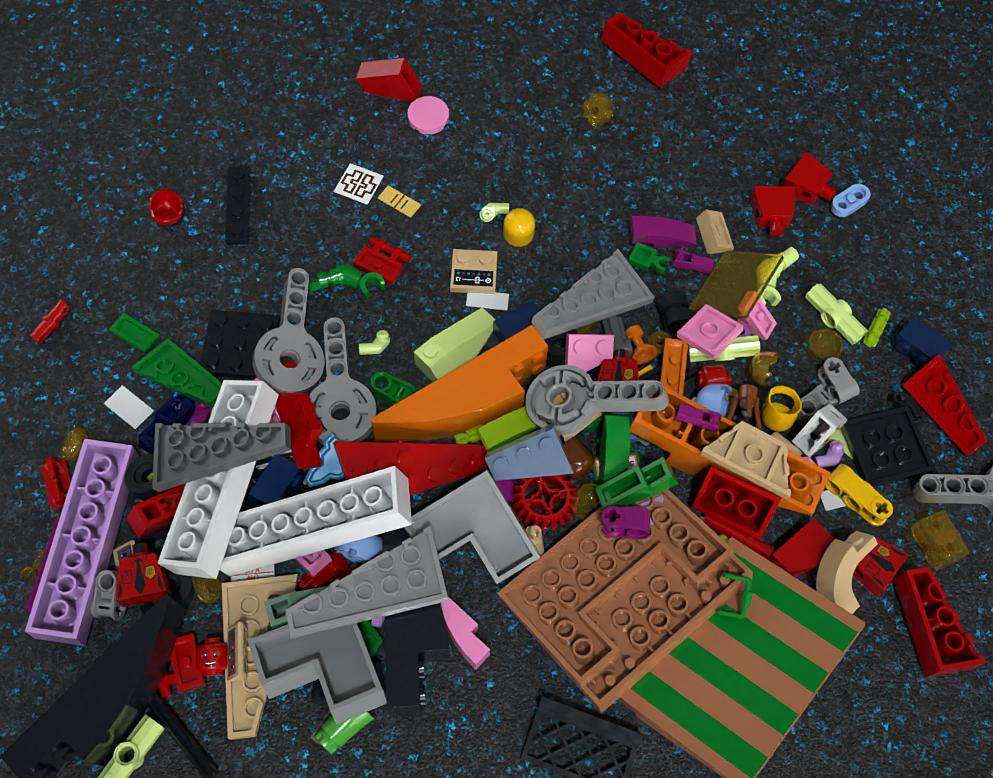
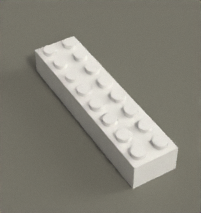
[157,380,279,579]
[220,466,412,576]

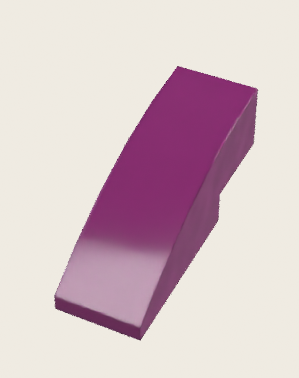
[630,216,697,248]

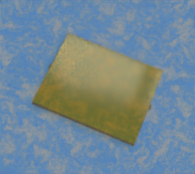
[689,251,784,319]

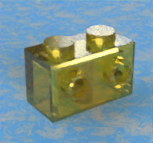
[911,510,970,571]

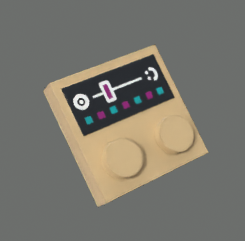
[450,249,497,294]

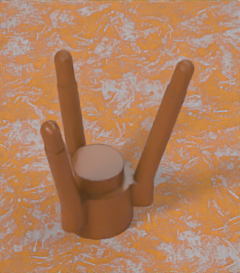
[726,384,762,431]

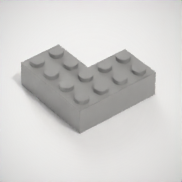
[404,470,541,584]
[248,623,387,725]

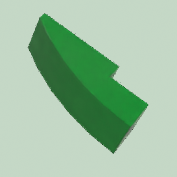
[598,414,630,486]
[595,457,679,509]

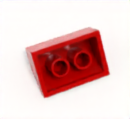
[692,465,781,539]

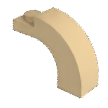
[816,531,878,614]

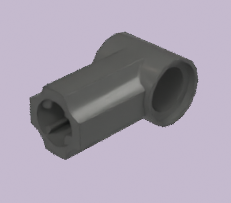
[602,315,633,359]

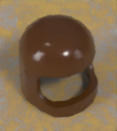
[564,437,595,480]

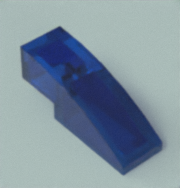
[138,392,196,454]

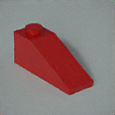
[126,483,186,539]

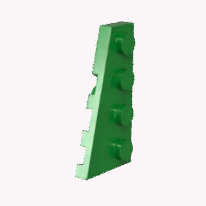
[132,338,222,408]

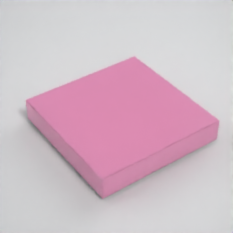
[677,304,743,360]

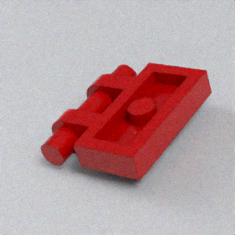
[353,237,412,286]
[157,633,206,698]

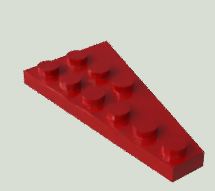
[333,441,489,496]

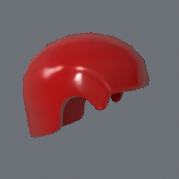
[149,189,183,226]

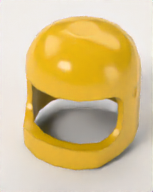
[503,208,535,247]
[761,386,802,432]

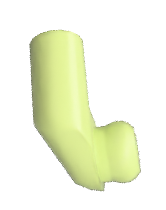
[480,203,509,222]
[359,330,390,355]

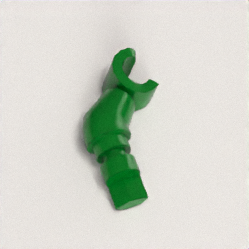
[308,264,386,300]

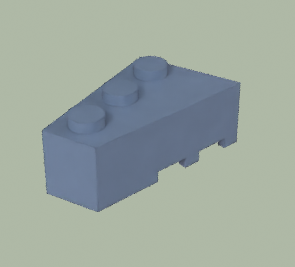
[485,423,574,481]

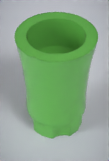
[314,712,374,754]

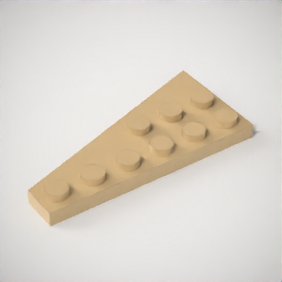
[222,574,299,740]

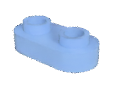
[831,184,871,217]

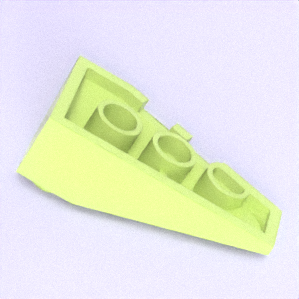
[414,307,495,382]

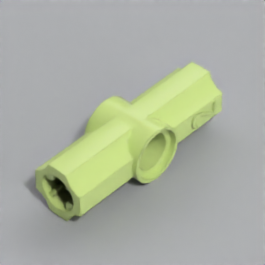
[805,283,868,345]
[688,335,760,362]
[97,714,165,778]

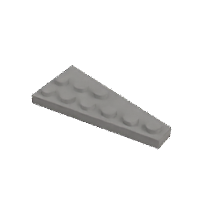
[531,249,655,340]
[286,525,448,638]

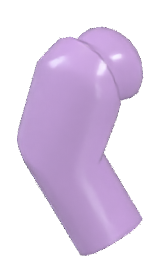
[813,440,844,468]

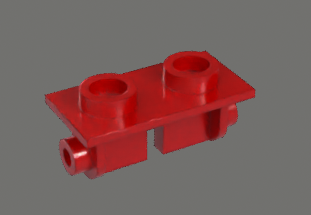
[41,457,71,510]
[298,551,350,591]

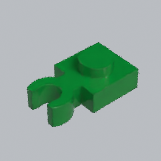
[628,242,670,275]

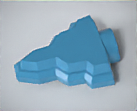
[304,432,350,487]

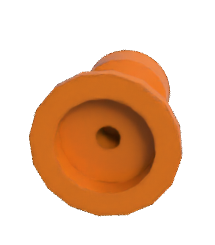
[625,325,658,364]

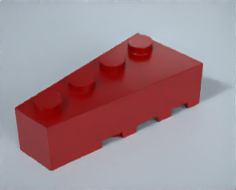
[601,13,693,88]
[893,567,987,678]

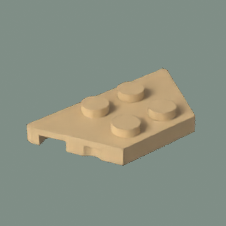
[700,421,791,500]

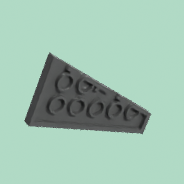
[152,423,291,492]

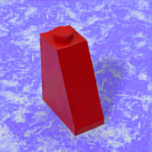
[356,58,423,102]
[768,518,835,577]

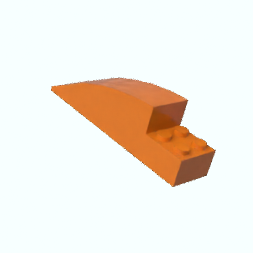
[370,325,548,442]
[630,386,831,516]

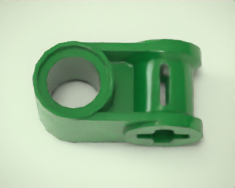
[371,372,417,406]

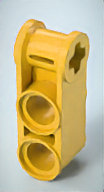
[825,464,893,527]

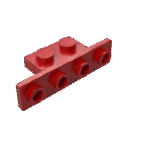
[275,392,322,469]

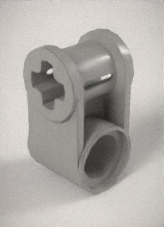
[817,357,860,405]
[795,384,839,426]
[91,570,126,621]

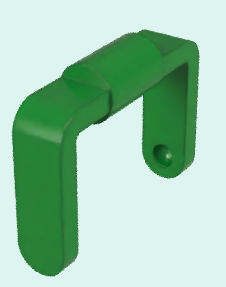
[716,572,753,619]

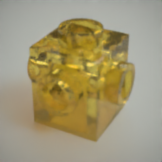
[582,91,615,126]

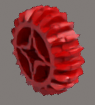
[513,474,578,533]

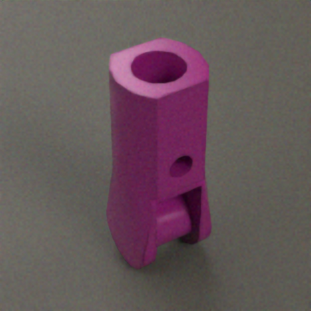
[672,250,714,274]
[675,403,722,432]

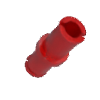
[29,299,71,344]

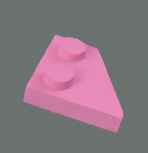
[565,334,614,372]

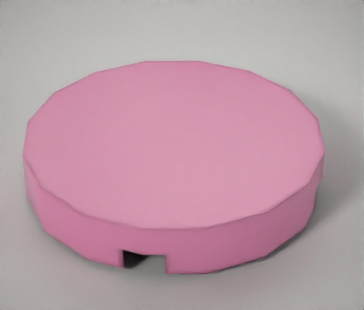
[408,96,449,134]

